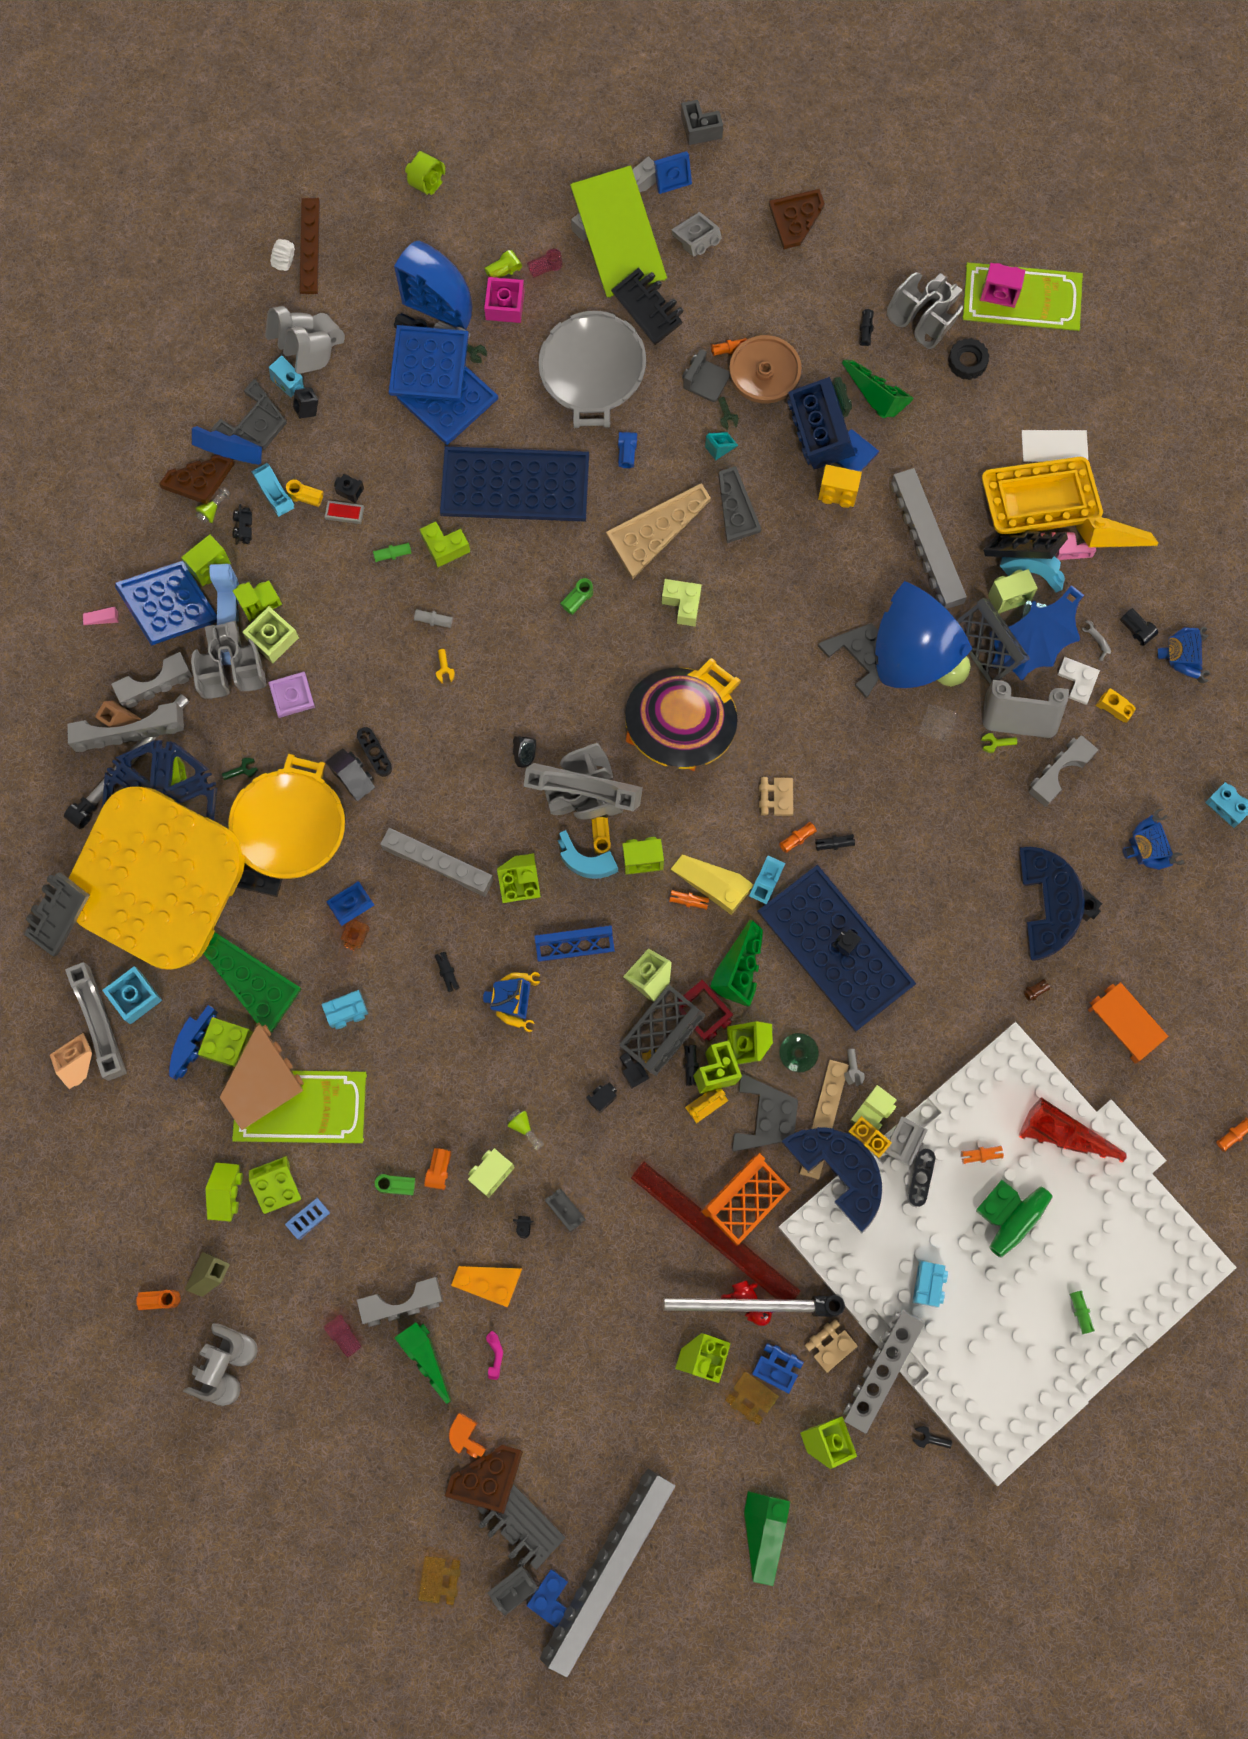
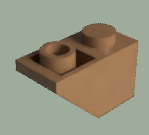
[95,700,142,727]

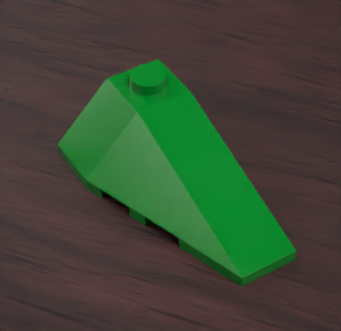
[395,1322,451,1404]
[744,1491,790,1586]

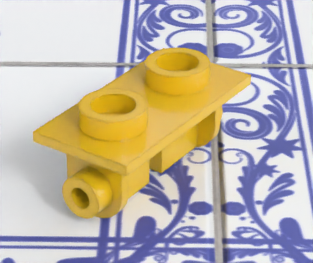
[685,1089,728,1124]

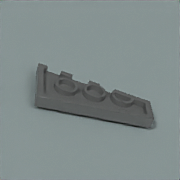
[719,466,762,543]

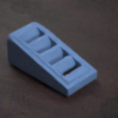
[285,1198,330,1240]

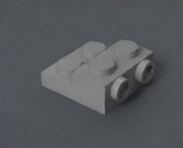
[671,212,722,257]

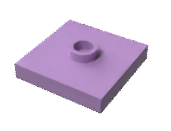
[268,672,315,718]

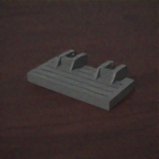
[24,872,90,957]
[477,1484,566,1570]

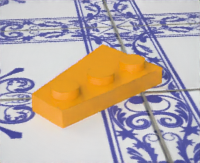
[451,1266,522,1307]

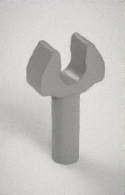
[844,1049,865,1086]

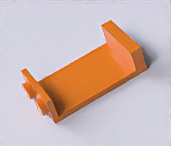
[1088,982,1169,1064]

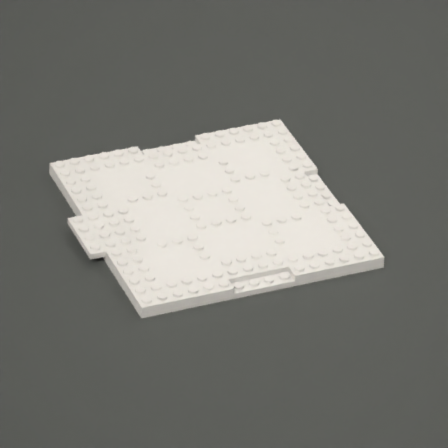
[778,1022,1237,1486]

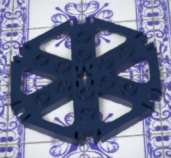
[102,740,217,821]

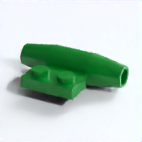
[976,1180,1053,1258]

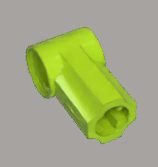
[485,250,522,278]

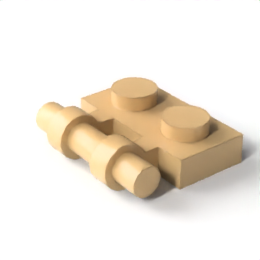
[759,777,793,816]
[804,1319,858,1373]

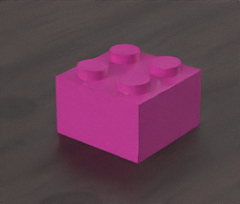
[980,263,1026,308]
[484,277,525,323]

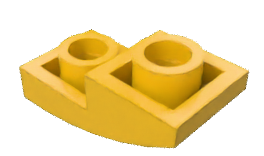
[849,1116,892,1158]

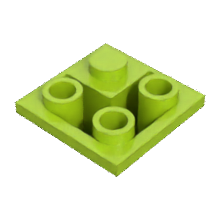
[497,853,541,903]
[675,1333,731,1383]

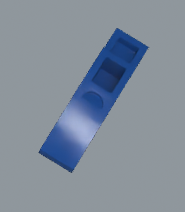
[169,1005,218,1081]

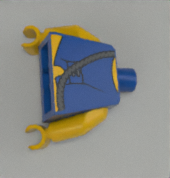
[483,972,540,1032]

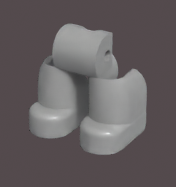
[887,272,963,349]
[265,306,345,374]
[191,621,267,699]
[545,743,623,820]
[183,1323,258,1406]

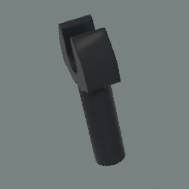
[913,1426,952,1449]

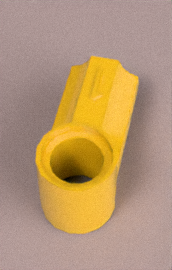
[286,479,324,507]
[591,817,611,856]

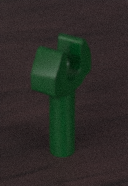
[222,758,258,780]

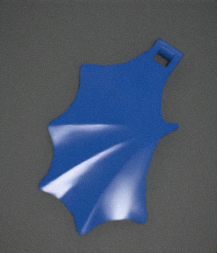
[989,585,1084,681]

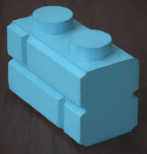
[322,990,368,1029]
[912,1261,948,1308]

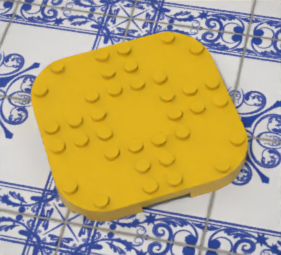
[69,787,245,969]

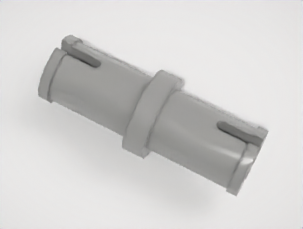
[414,609,453,628]

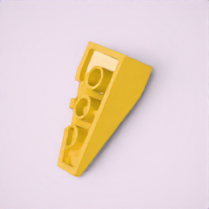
[1076,517,1158,548]

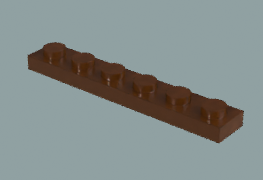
[299,198,320,294]

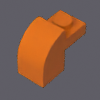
[449,1413,487,1458]

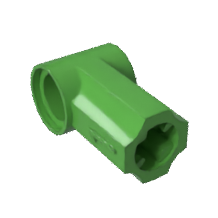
[560,578,594,615]
[375,1174,415,1196]

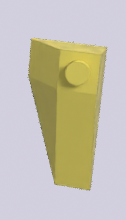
[671,855,754,915]

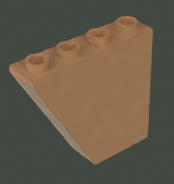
[220,1022,304,1130]

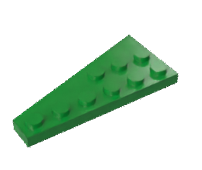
[203,932,302,1033]

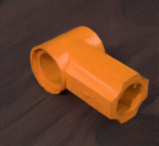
[424,1148,451,1190]
[137,1290,181,1310]

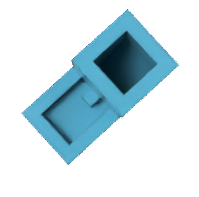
[749,856,785,904]

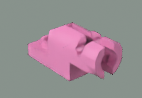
[1040,532,1096,560]

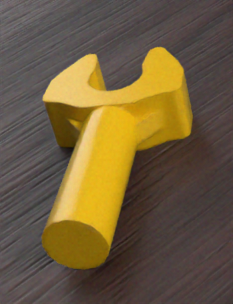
[436,649,455,683]

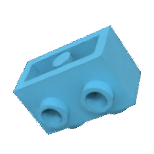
[1205,782,1248,828]

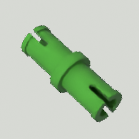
[373,542,411,562]
[1069,1290,1095,1335]

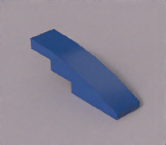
[192,426,262,465]

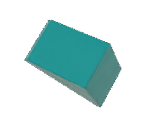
[705,432,738,461]

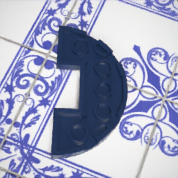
[1020,847,1085,961]
[782,1127,882,1234]

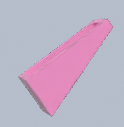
[83,607,118,625]

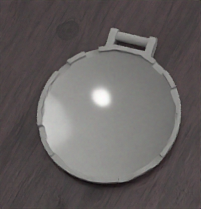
[539,311,646,428]

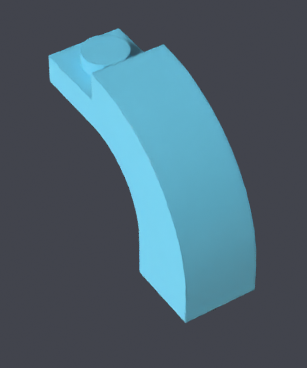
[251,463,294,517]
[1000,556,1065,592]
[557,830,618,879]

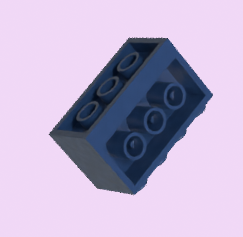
[787,377,855,469]

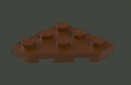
[769,189,825,249]
[159,455,234,505]
[445,1445,523,1514]

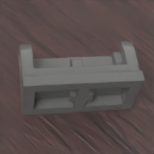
[545,1189,586,1233]
[488,1566,539,1616]

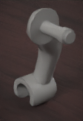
[1082,620,1111,661]

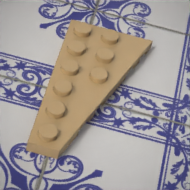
[606,483,711,580]

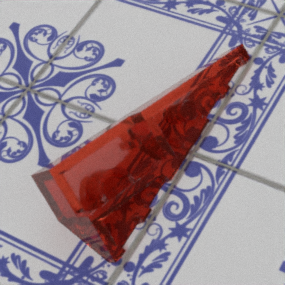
[1019,1097,1127,1162]

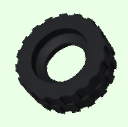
[948,338,990,380]

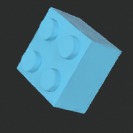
[102,966,162,1024]

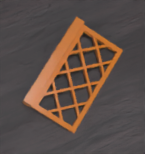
[701,1153,791,1246]

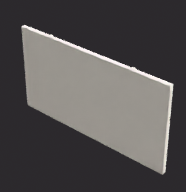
[1022,430,1088,462]

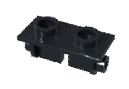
[232,504,252,545]
[513,1216,535,1239]

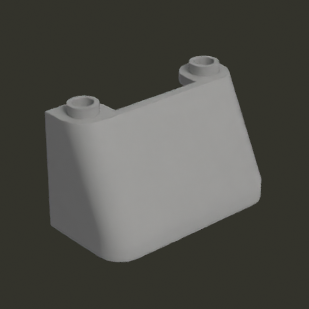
[983,680,1069,738]

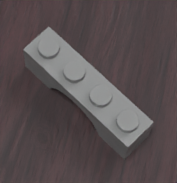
[111,652,193,708]
[1029,735,1098,807]
[357,1277,443,1327]

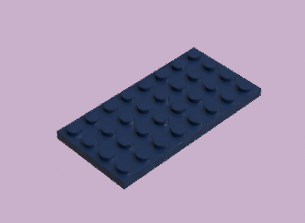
[440,446,589,522]
[757,865,916,1032]

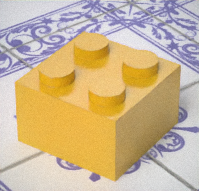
[818,465,862,508]

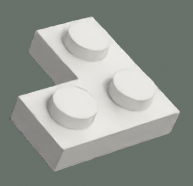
[1057,657,1100,705]

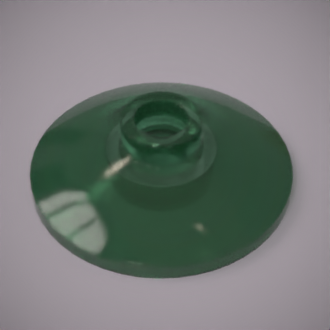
[779,1033,819,1073]

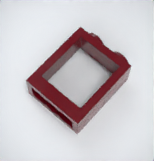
[672,980,733,1042]

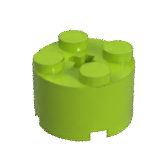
[405,151,445,195]

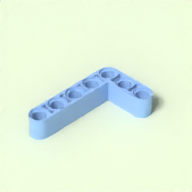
[210,564,239,665]

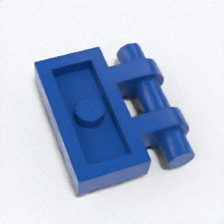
[752,1343,804,1394]

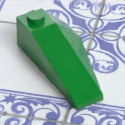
[842,360,914,418]
[710,920,763,1006]

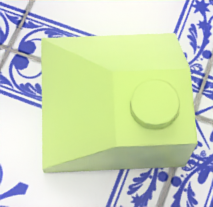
[623,948,672,1002]

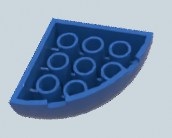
[394,241,472,330]
[875,581,972,688]

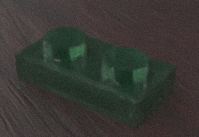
[832,377,852,417]

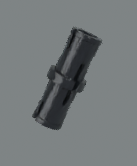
[859,309,874,346]
[815,834,855,851]
[434,952,460,992]
[683,1045,699,1086]

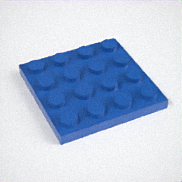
[389,325,469,401]
[397,366,499,445]
[115,561,217,646]

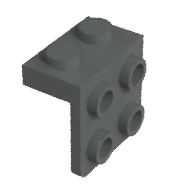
[682,349,730,402]

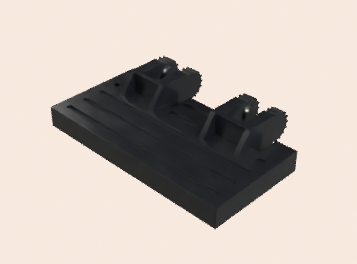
[611,268,684,345]
[983,531,1068,559]

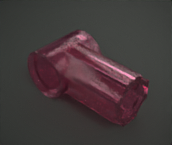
[527,248,563,278]
[323,1314,362,1358]

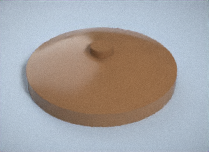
[729,335,802,404]

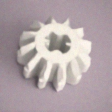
[270,239,295,271]

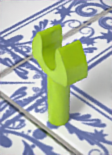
[981,733,1017,753]

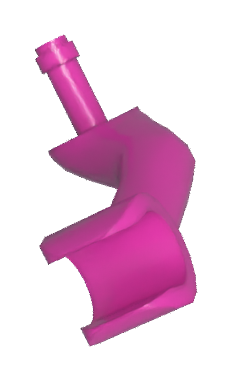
[486,1331,503,1380]

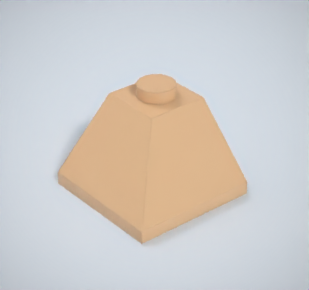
[50,1033,92,1089]

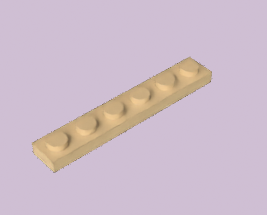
[800,1060,849,1180]

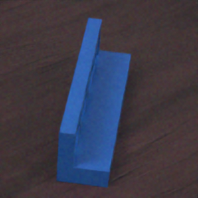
[534,926,615,962]

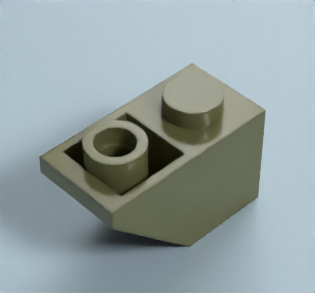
[185,1252,230,1297]

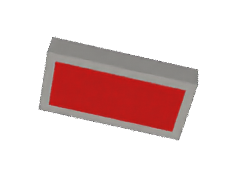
[325,501,364,524]

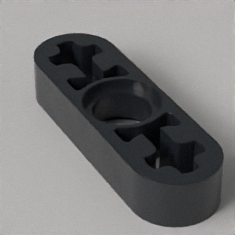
[357,727,392,777]
[907,1149,936,1207]

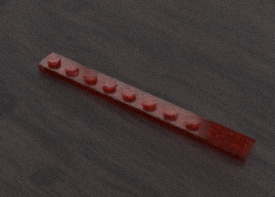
[631,1162,801,1300]

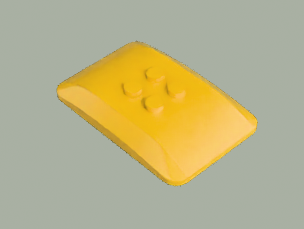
[982,457,1103,534]

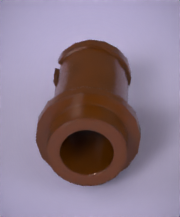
[1024,979,1050,1001]

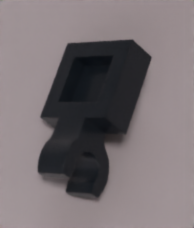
[619,1053,649,1089]

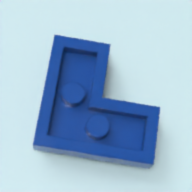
[527,1569,568,1628]

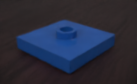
[654,151,692,194]
[836,429,879,472]
[326,881,374,926]

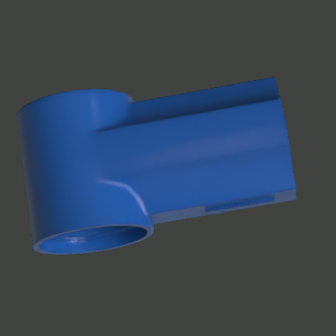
[618,432,637,468]

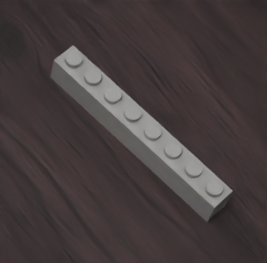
[890,468,967,609]

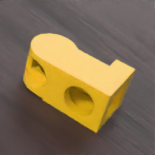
[1095,688,1136,723]

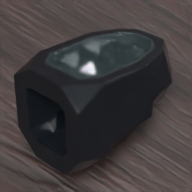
[513,736,536,768]

